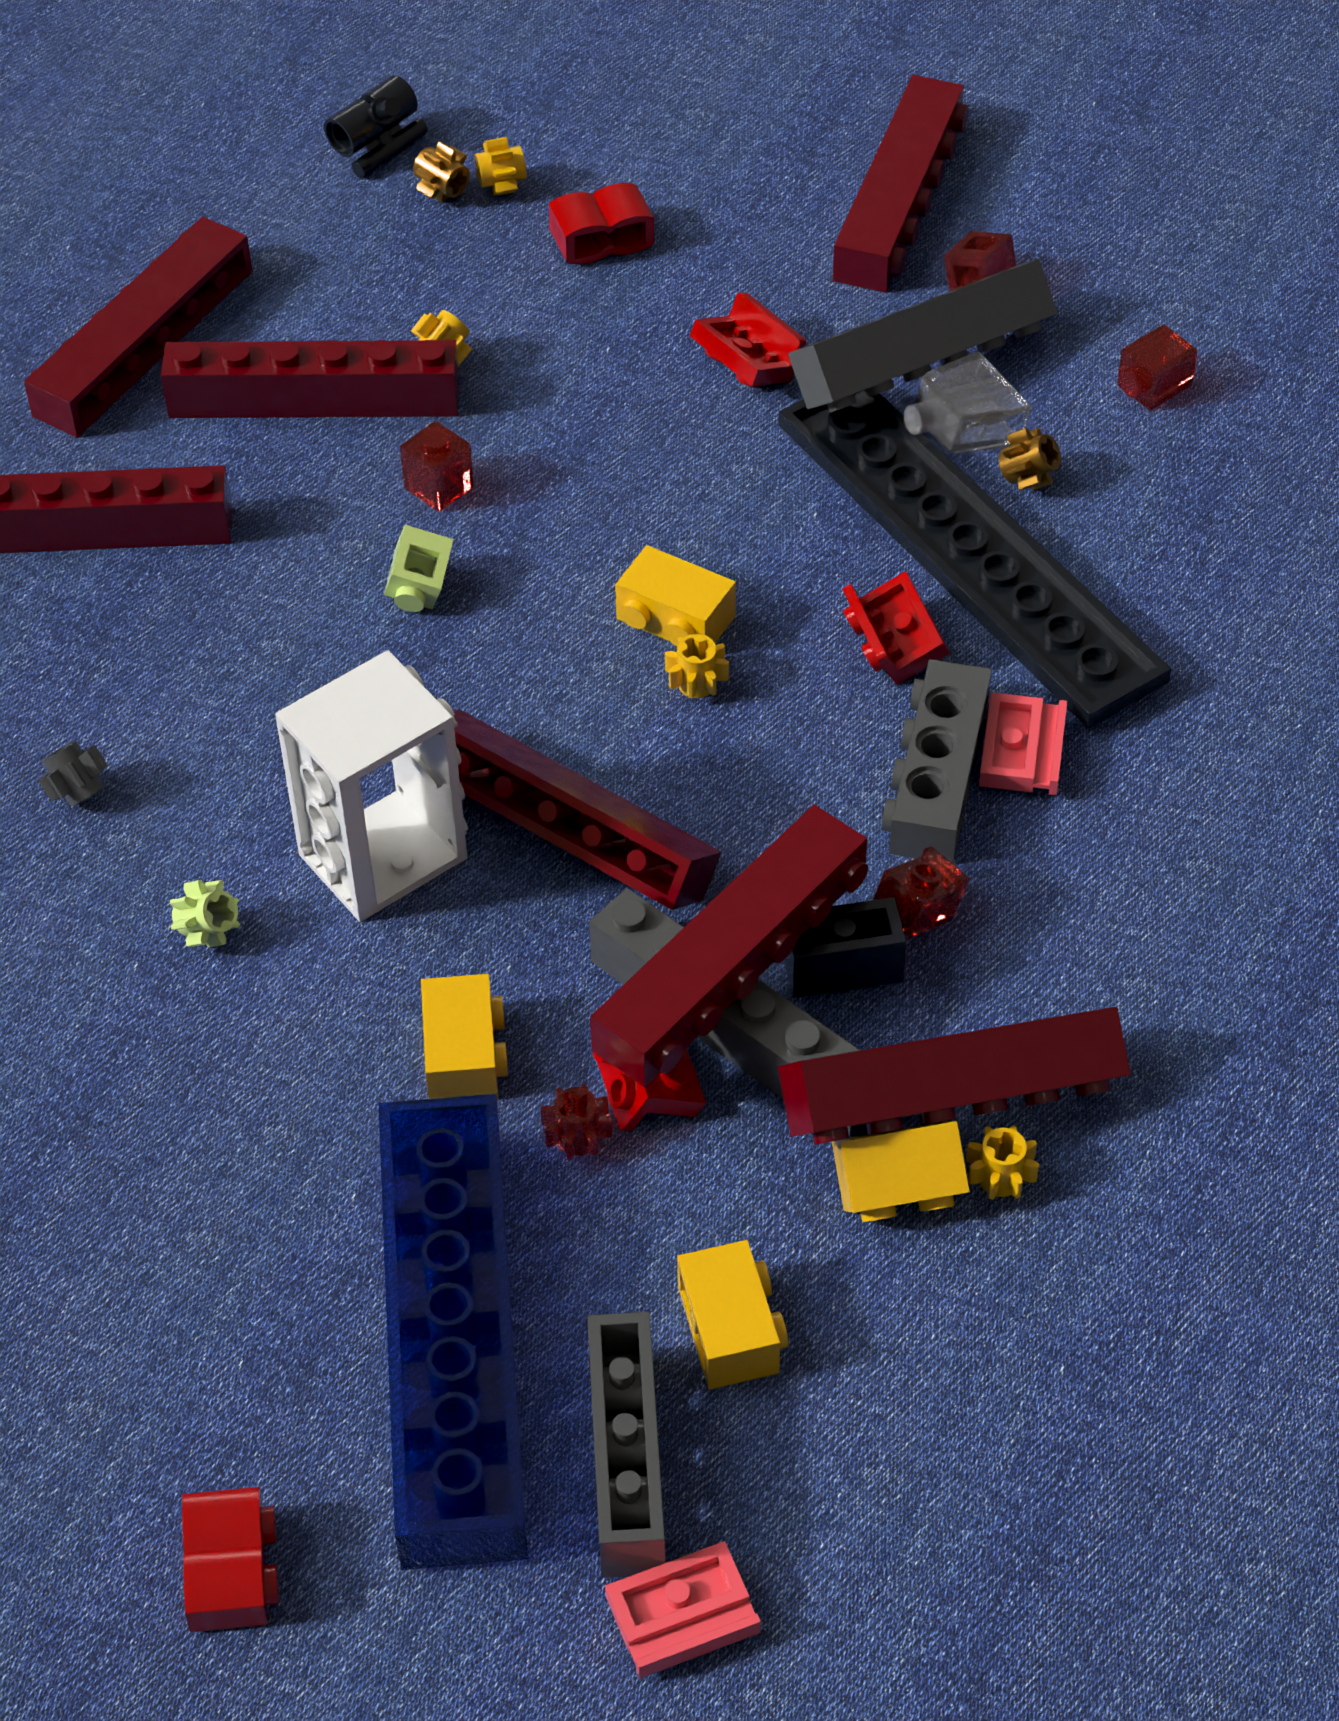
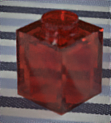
[1117,324,1198,411]
[400,420,474,512]

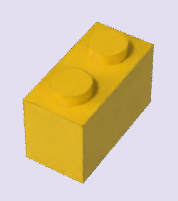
[615,545,736,646]
[421,974,508,1105]
[832,1121,970,1222]
[677,1240,788,1390]

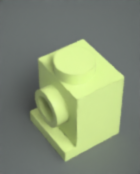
[384,525,454,612]

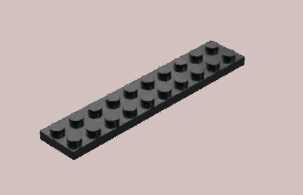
[779,390,1171,728]

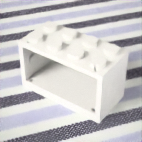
[275,650,468,922]

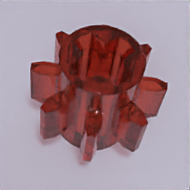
[540,1084,613,1159]

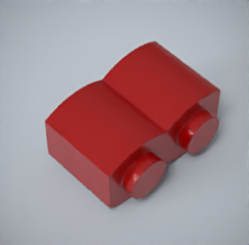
[549,183,654,264]
[182,1487,280,1632]

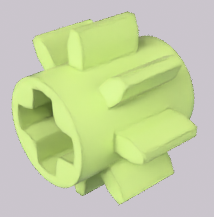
[170,880,240,947]

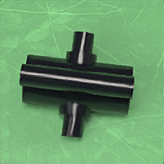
[324,75,428,178]

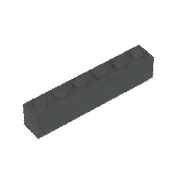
[788,259,1058,413]
[589,888,867,1138]

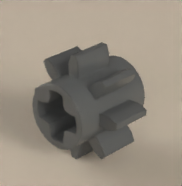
[38,740,108,806]

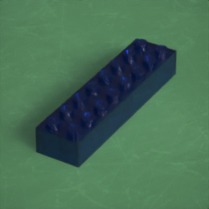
[378,1093,529,1570]

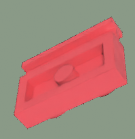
[979,692,1067,795]
[605,1541,761,1678]

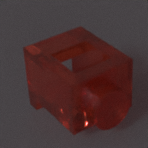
[944,231,1017,291]
[873,846,970,937]

